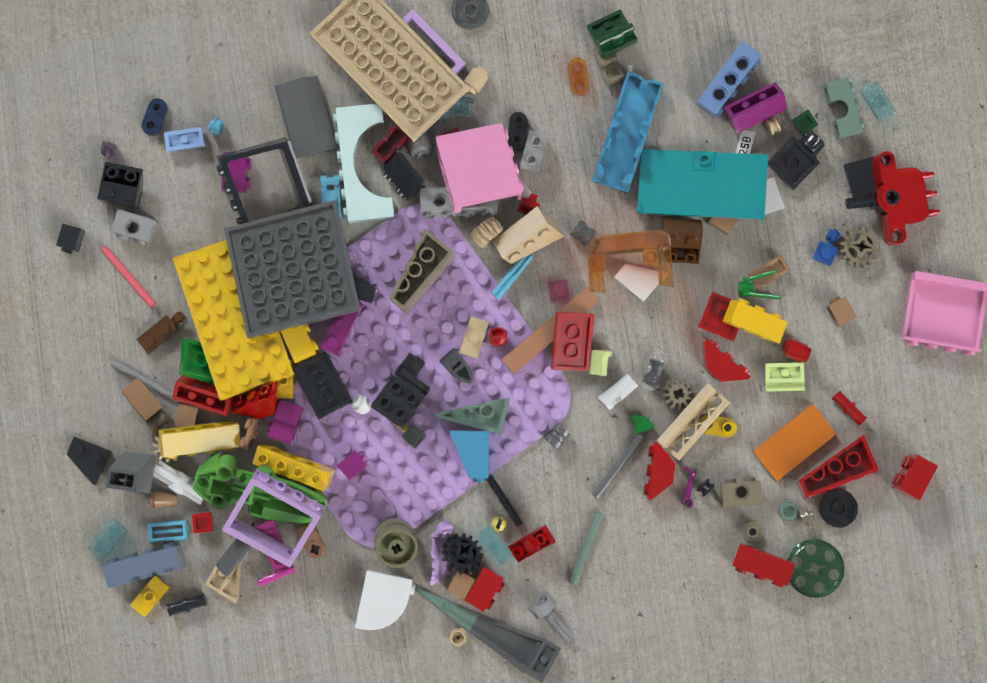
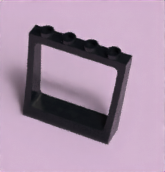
[216,137,313,225]

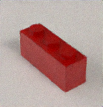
[172,375,236,416]
[732,543,795,588]

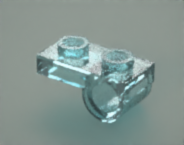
[439,97,474,119]

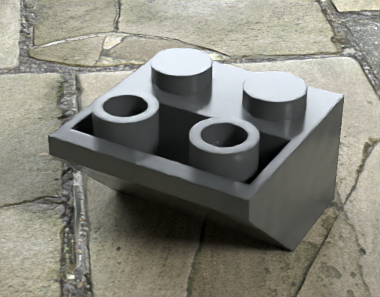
[106,451,156,494]

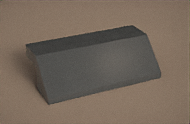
[275,76,337,159]

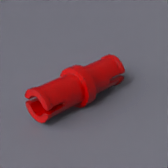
[831,390,867,426]

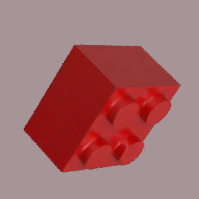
[891,455,938,500]

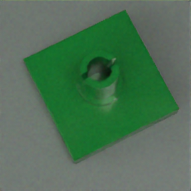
[179,338,214,384]

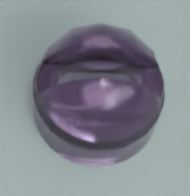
[100,142,117,158]

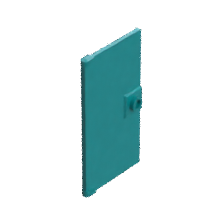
[637,149,768,220]

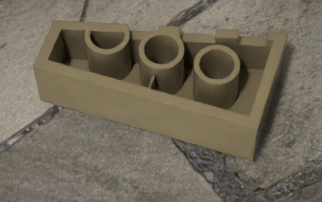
[389,228,457,314]

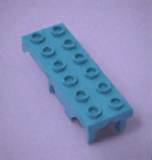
[592,71,664,193]

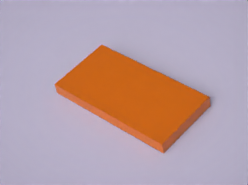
[752,404,837,482]

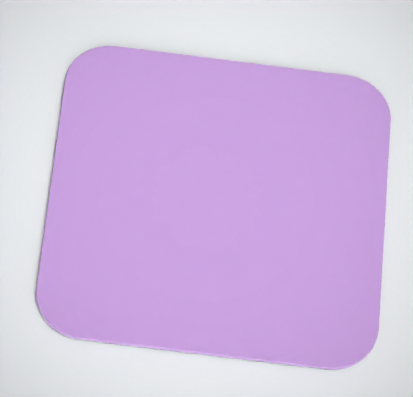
[247,204,570,547]

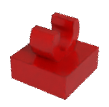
[517,193,540,215]

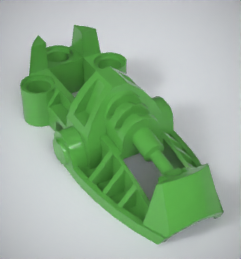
[193,451,327,523]

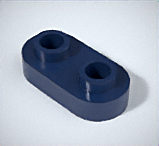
[141,98,168,136]

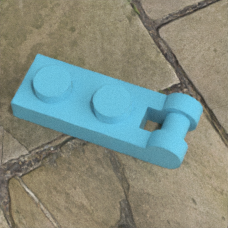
[320,175,342,223]

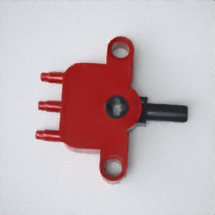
[845,151,941,246]

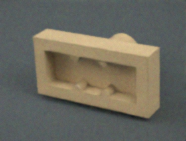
[459,316,489,359]

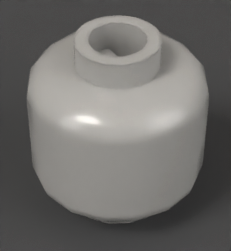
[406,132,434,160]

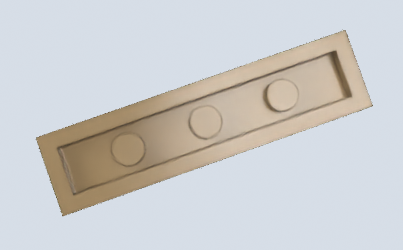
[657,383,730,460]

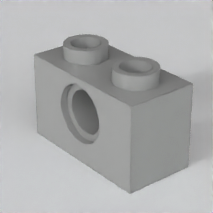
[519,130,548,175]
[111,209,158,246]

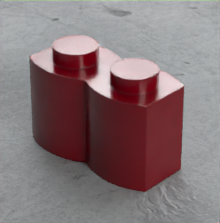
[373,125,409,165]

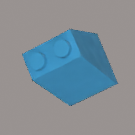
[450,430,490,482]

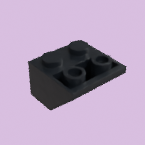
[97,162,143,209]

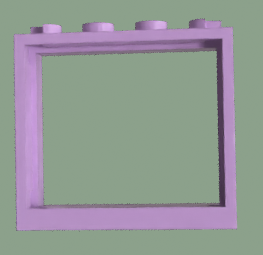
[402,9,466,75]
[222,469,325,567]

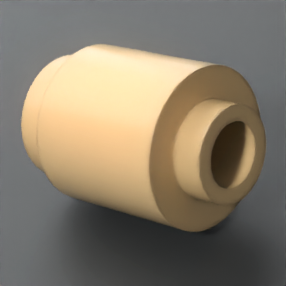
[463,66,489,96]

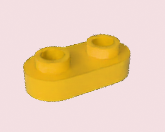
[699,415,737,437]

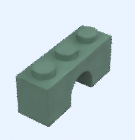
[823,77,864,141]

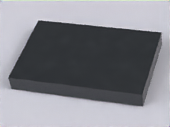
[292,351,353,420]

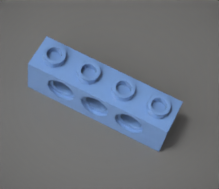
[695,41,761,118]

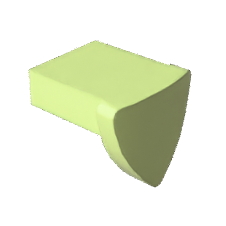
[588,350,612,376]

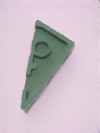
[435,398,510,434]

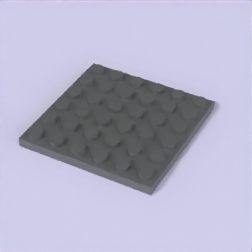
[224,200,361,339]

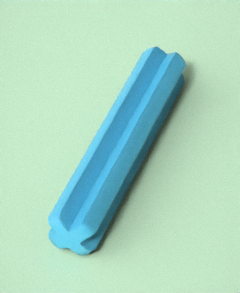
[492,254,533,300]

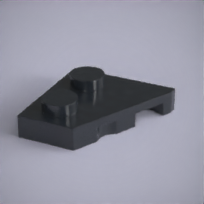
[66,437,111,485]

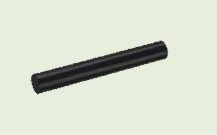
[486,475,523,527]

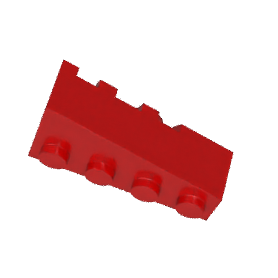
[796,435,879,500]

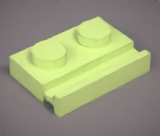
[764,363,805,392]

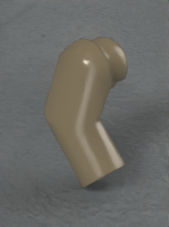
[148,411,171,436]

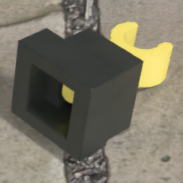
[395,424,426,449]

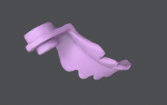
[429,521,454,586]

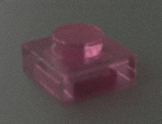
[548,280,569,301]

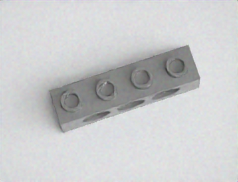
[420,188,498,219]

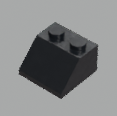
[383,151,425,201]

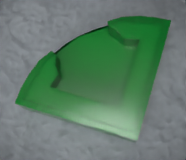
[630,415,654,434]

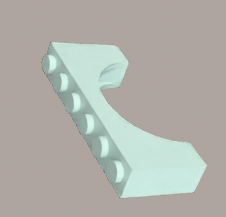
[333,104,395,224]

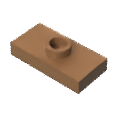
[747,254,791,291]

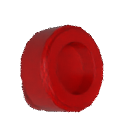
[489,327,508,347]

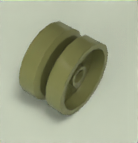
[373,518,418,568]

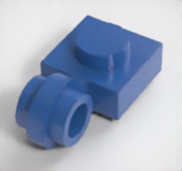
[812,228,841,267]

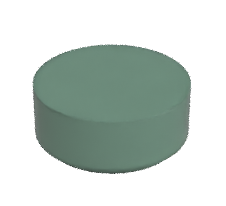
[778,502,798,521]

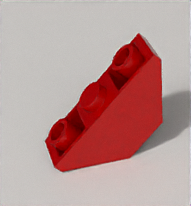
[702,339,751,382]
[231,381,279,419]
[643,442,675,500]
[508,524,556,562]

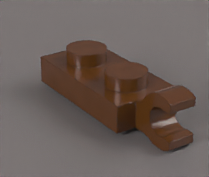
[136,311,186,354]

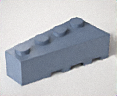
[102,542,186,588]

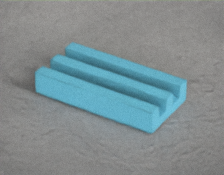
[148,520,189,543]

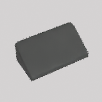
[216,538,251,577]

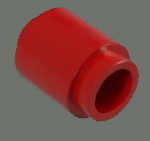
[781,338,812,363]

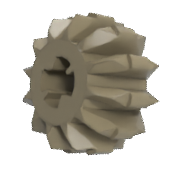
[661,378,694,410]

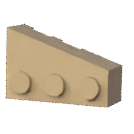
[493,206,564,264]

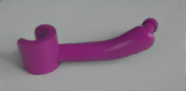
[681,466,696,509]

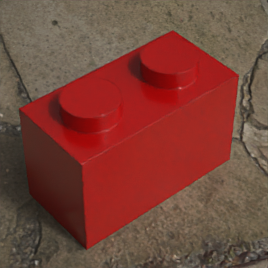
[464,566,505,612]

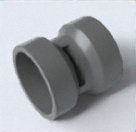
[570,220,597,246]
[545,423,571,450]

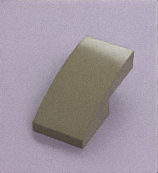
[593,47,625,86]

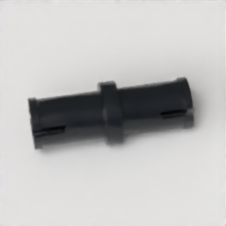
[166,593,207,616]

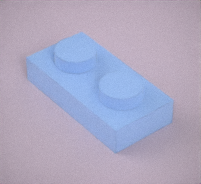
[164,127,205,152]

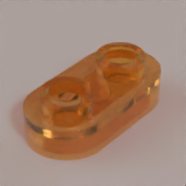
[568,57,589,96]

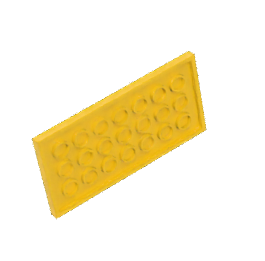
[173,240,294,400]

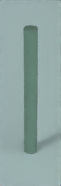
[569,511,604,586]

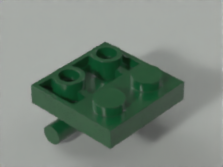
[586,9,638,58]

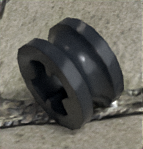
[696,478,715,497]

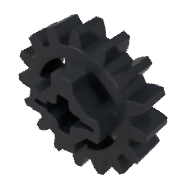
[441,533,484,575]

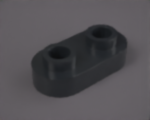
[508,112,528,151]

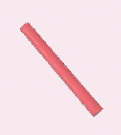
[101,246,156,308]

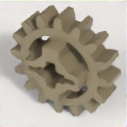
[838,226,881,268]

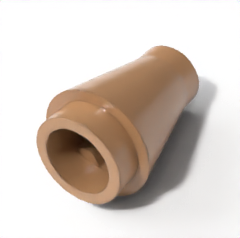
[149,490,177,509]

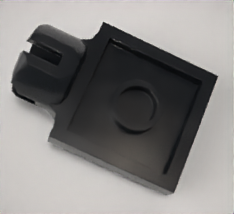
[768,131,825,190]

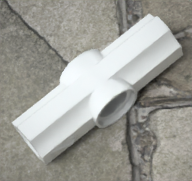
[153,461,205,505]

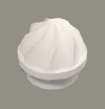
[351,394,371,414]

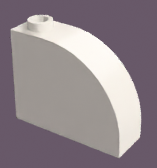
[355,569,416,630]

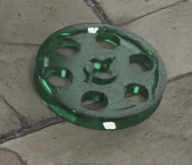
[787,539,845,598]

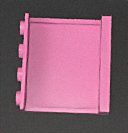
[434,123,524,213]
[901,271,987,356]

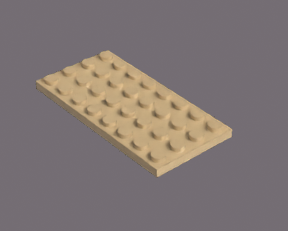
[309,0,469,142]

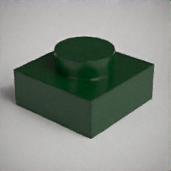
[791,109,819,136]

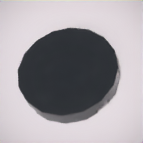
[819,489,858,528]

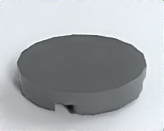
[451,0,489,30]

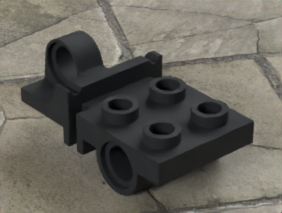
[370,352,430,429]

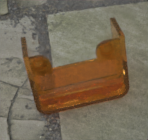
[588,229,673,293]

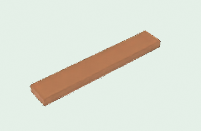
[501,286,601,375]

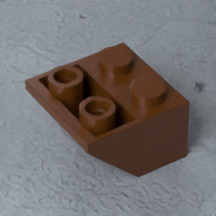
[661,218,703,264]

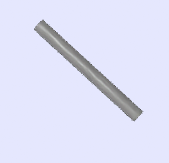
[111,359,179,403]

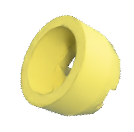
[491,516,507,532]

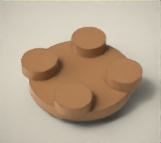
[239,417,259,451]

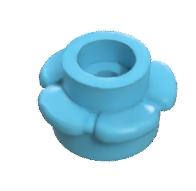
[208,117,224,135]

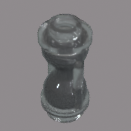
[641,348,669,393]

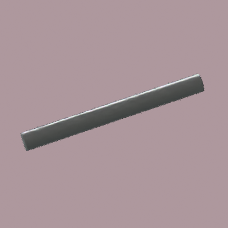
[592,433,644,499]

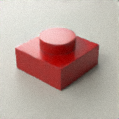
[191,512,214,534]

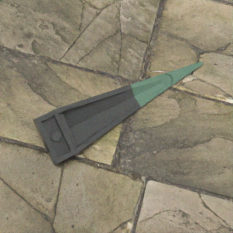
[416,588,561,683]

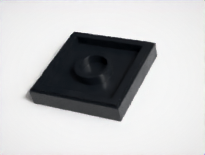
[843,156,884,197]

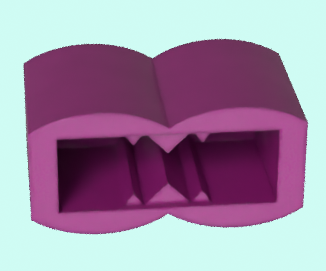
[266,400,304,445]

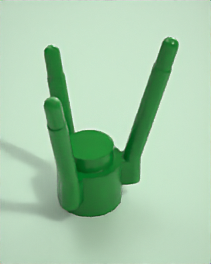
[738,270,782,299]

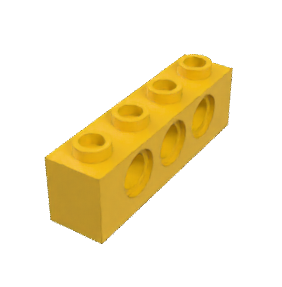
[252,443,335,491]

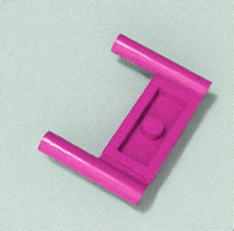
[253,520,296,587]

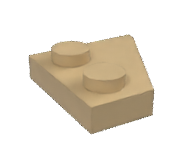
[204,551,242,604]

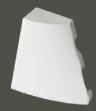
[613,264,666,302]
[597,374,638,410]

